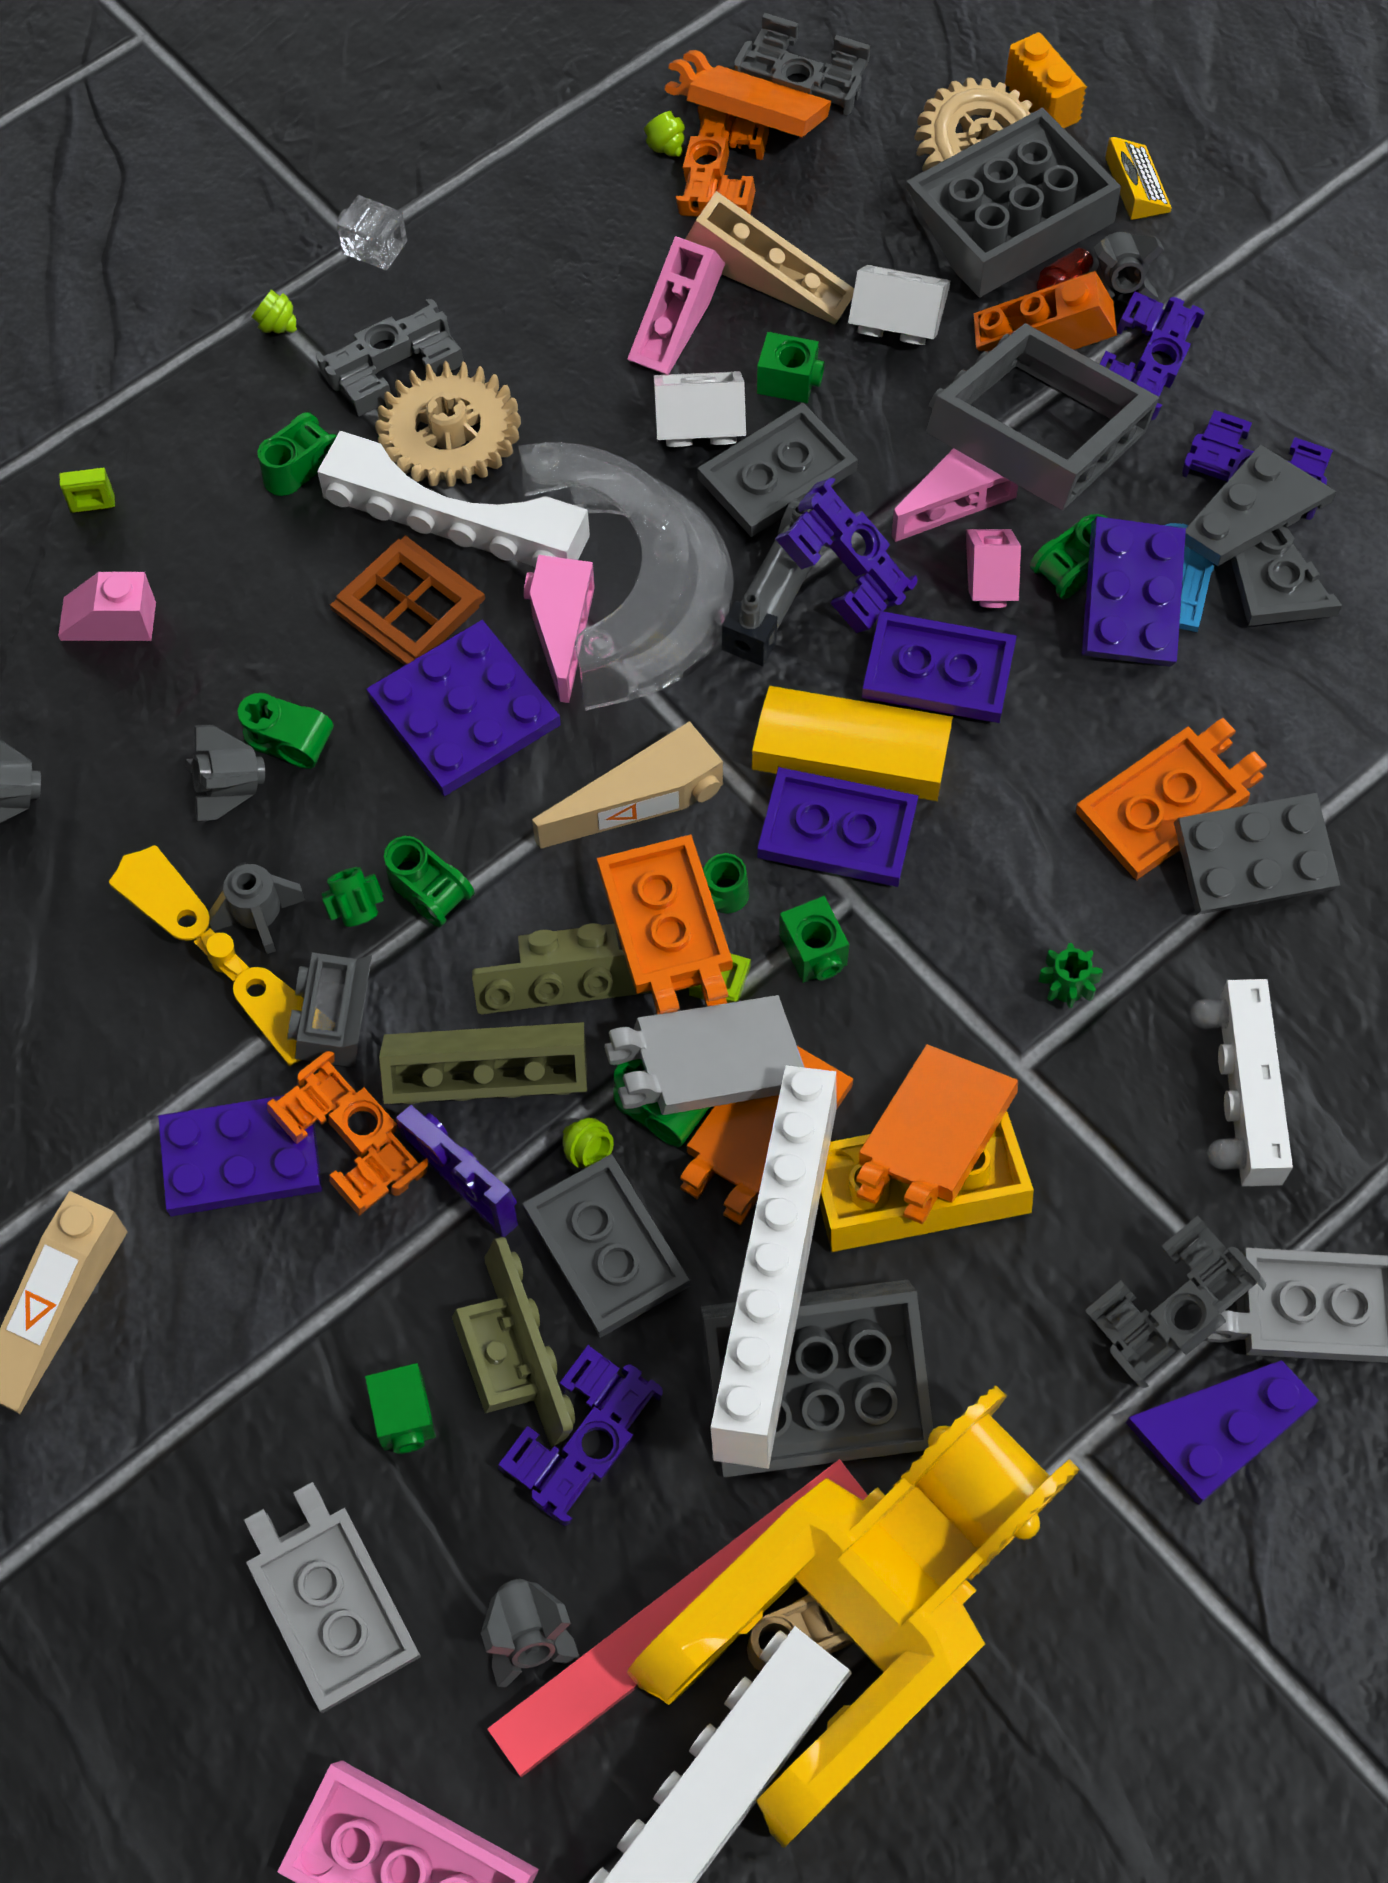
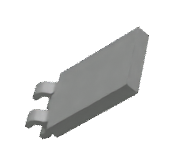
[604,995,805,1115]
[1206,1248,1388,1363]
[244,1482,421,1713]

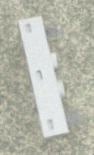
[1191,979,1293,1186]

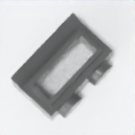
[287,952,372,1068]

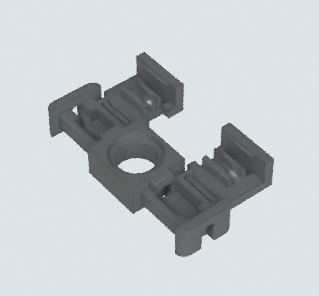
[734,13,870,115]
[316,299,464,417]
[1085,1215,1266,1388]

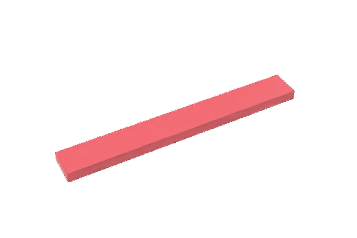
[487,1459,868,1777]

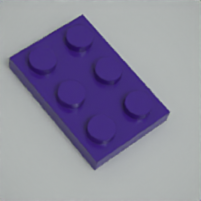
[1082,516,1186,667]
[862,611,1017,723]
[757,767,919,887]
[158,1095,322,1217]

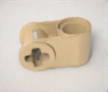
[747,1594,853,1671]

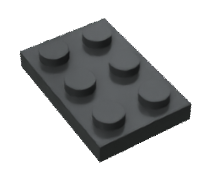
[697,403,858,537]
[1174,793,1340,915]
[522,1154,690,1338]

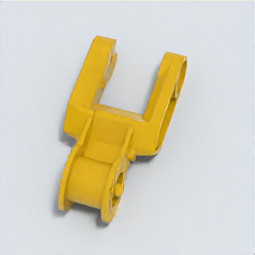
[627,1386,1080,1848]

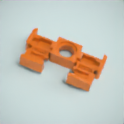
[676,105,769,216]
[267,1051,428,1216]

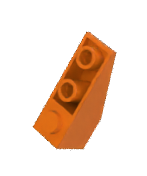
[973,271,1117,351]

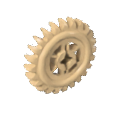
[914,78,1032,171]
[375,361,521,487]

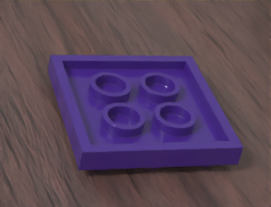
[366,619,561,797]

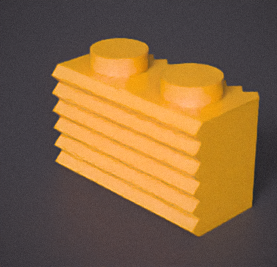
[1005,32,1087,128]

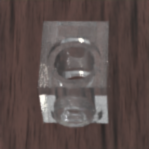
[337,195,407,271]

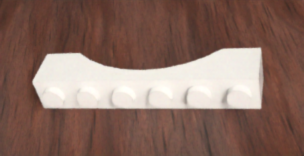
[317,431,590,568]

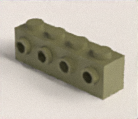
[379,1022,587,1104]

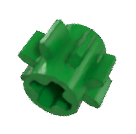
[321,867,384,927]
[1038,943,1103,1008]

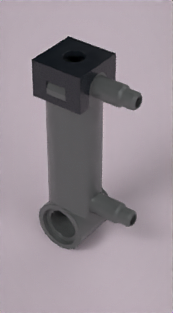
[722,499,832,667]

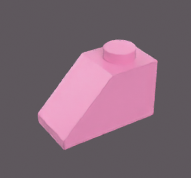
[966,529,1021,608]
[58,572,156,641]

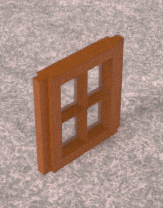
[330,535,485,666]

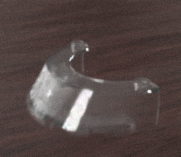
[518,442,733,711]

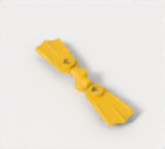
[109,845,335,1066]

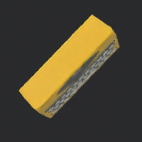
[1105,137,1172,220]

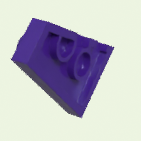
[396,1105,518,1237]
[1125,1360,1319,1505]

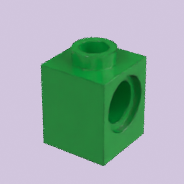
[757,332,825,403]
[779,896,849,983]
[365,1363,436,1454]

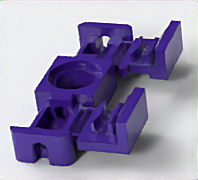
[1100,291,1205,420]
[1182,410,1333,520]
[775,478,918,633]
[498,1345,663,1526]

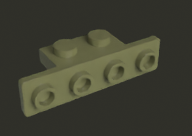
[472,923,652,1014]
[452,1237,575,1448]

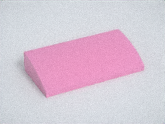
[277,1761,539,1883]

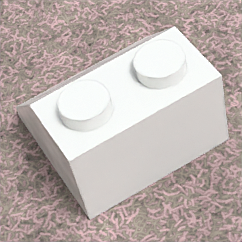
[848,265,951,345]
[654,371,746,447]

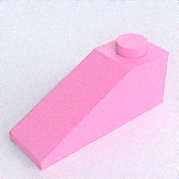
[627,236,725,375]
[891,448,1018,542]
[524,555,595,703]

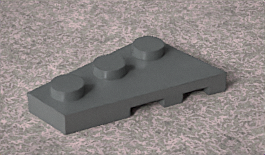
[1185,444,1336,566]
[1231,525,1342,626]

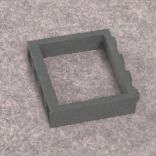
[926,323,1160,511]

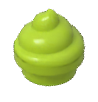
[644,111,685,157]
[251,289,297,334]
[563,1117,614,1168]

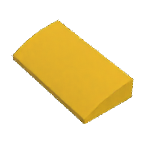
[752,686,953,802]
[819,1111,1034,1252]

